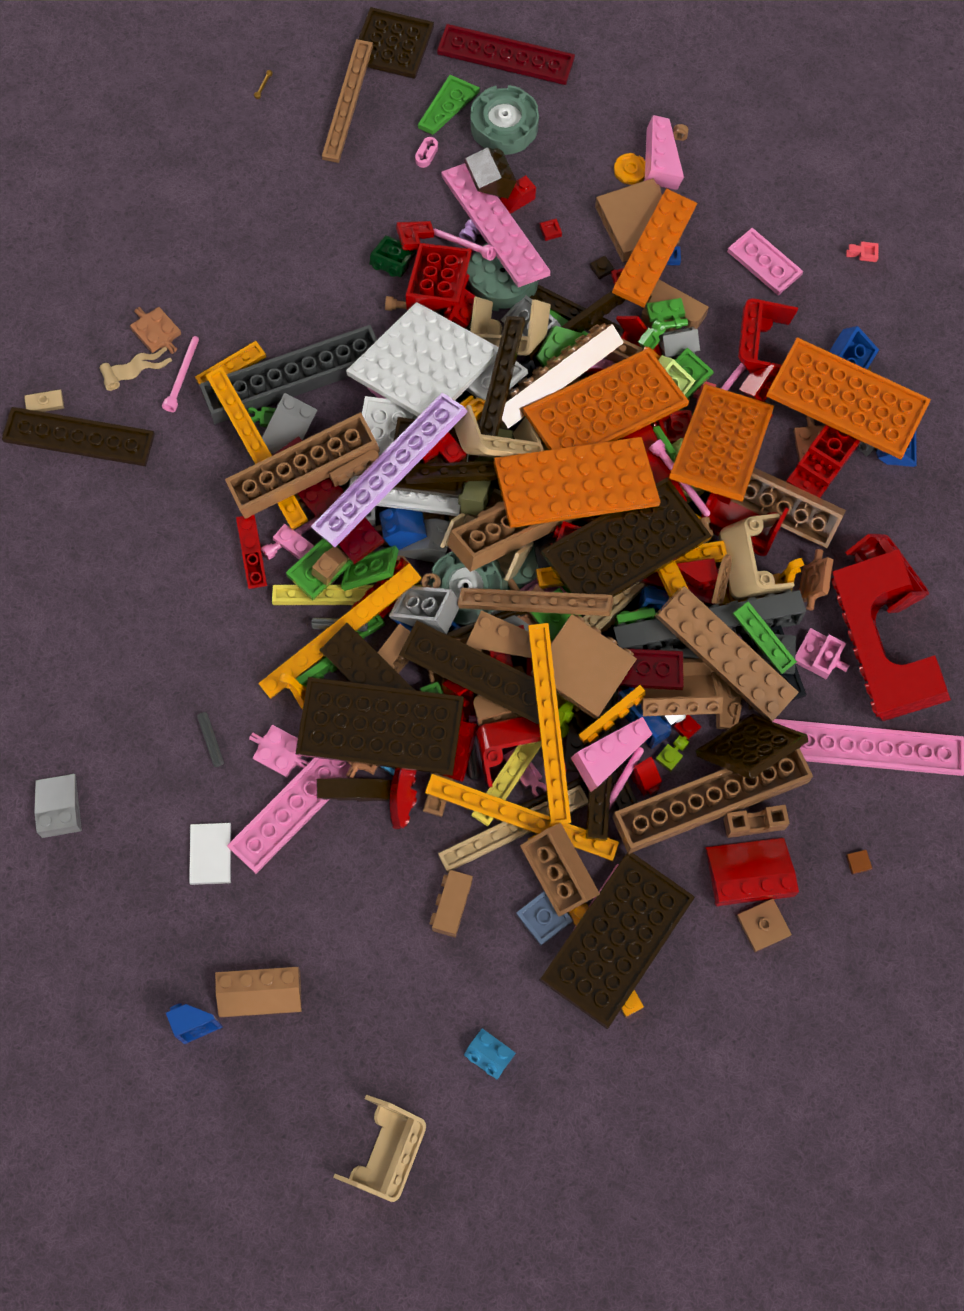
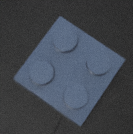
[516,891,573,946]

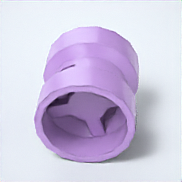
[459,219,480,243]

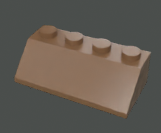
[520,823,600,917]
[215,967,302,1018]

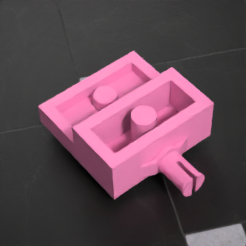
[795,628,850,679]

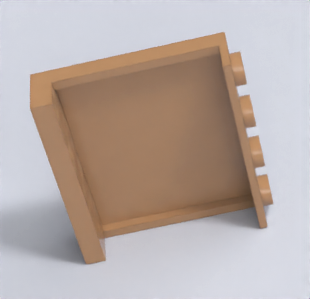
[595,178,681,262]
[530,614,637,719]
[641,658,723,716]

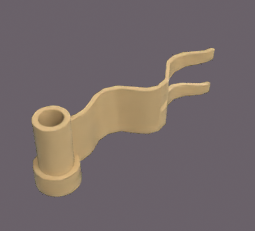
[99,347,172,391]

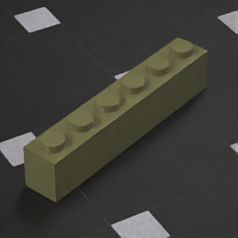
[458,429,513,515]

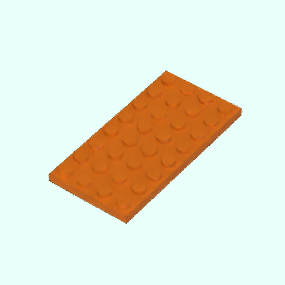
[766,337,931,459]
[523,348,689,450]
[669,384,774,502]
[494,437,661,528]

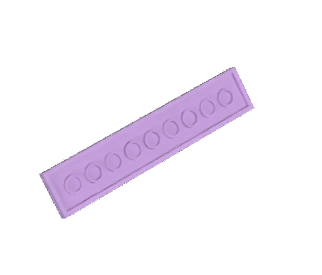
[310,392,468,547]

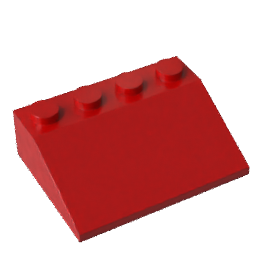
[406,243,472,311]
[706,838,799,906]

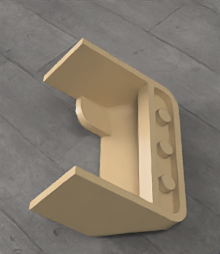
[470,297,551,356]
[454,405,544,458]
[440,513,534,581]
[719,513,794,600]
[333,1095,426,1202]

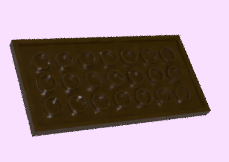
[541,477,712,597]
[295,677,464,776]
[539,853,695,1029]

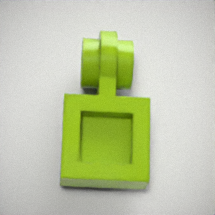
[558,701,574,738]
[655,735,689,772]

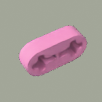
[415,137,438,168]

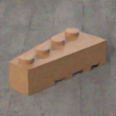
[377,624,410,673]

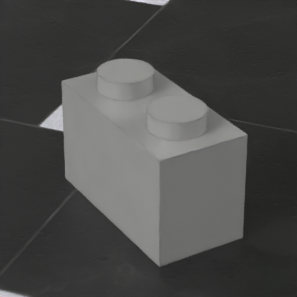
[659,327,700,358]

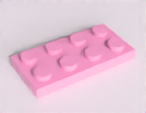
[727,228,803,296]

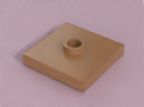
[737,899,792,952]

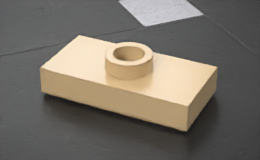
[25,389,64,412]

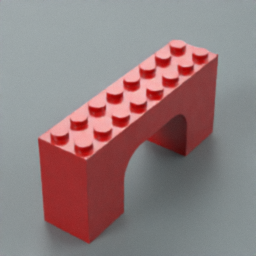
[831,549,951,721]

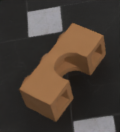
[723,805,790,838]

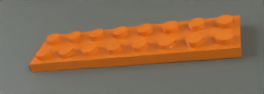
[612,188,698,308]

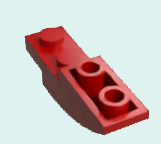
[236,514,267,589]
[390,768,417,829]

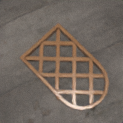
[712,554,732,604]

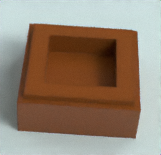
[846,850,873,875]

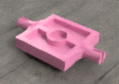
[249,725,309,777]

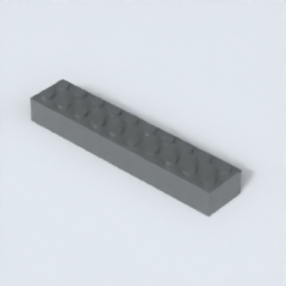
[199,325,377,425]
[611,590,806,650]

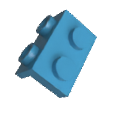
[464,1028,516,1079]

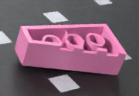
[645,115,684,190]
[571,717,652,792]

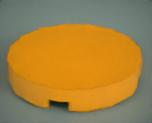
[613,153,646,185]

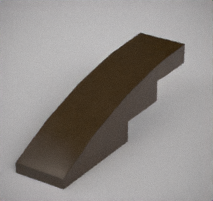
[317,778,392,802]

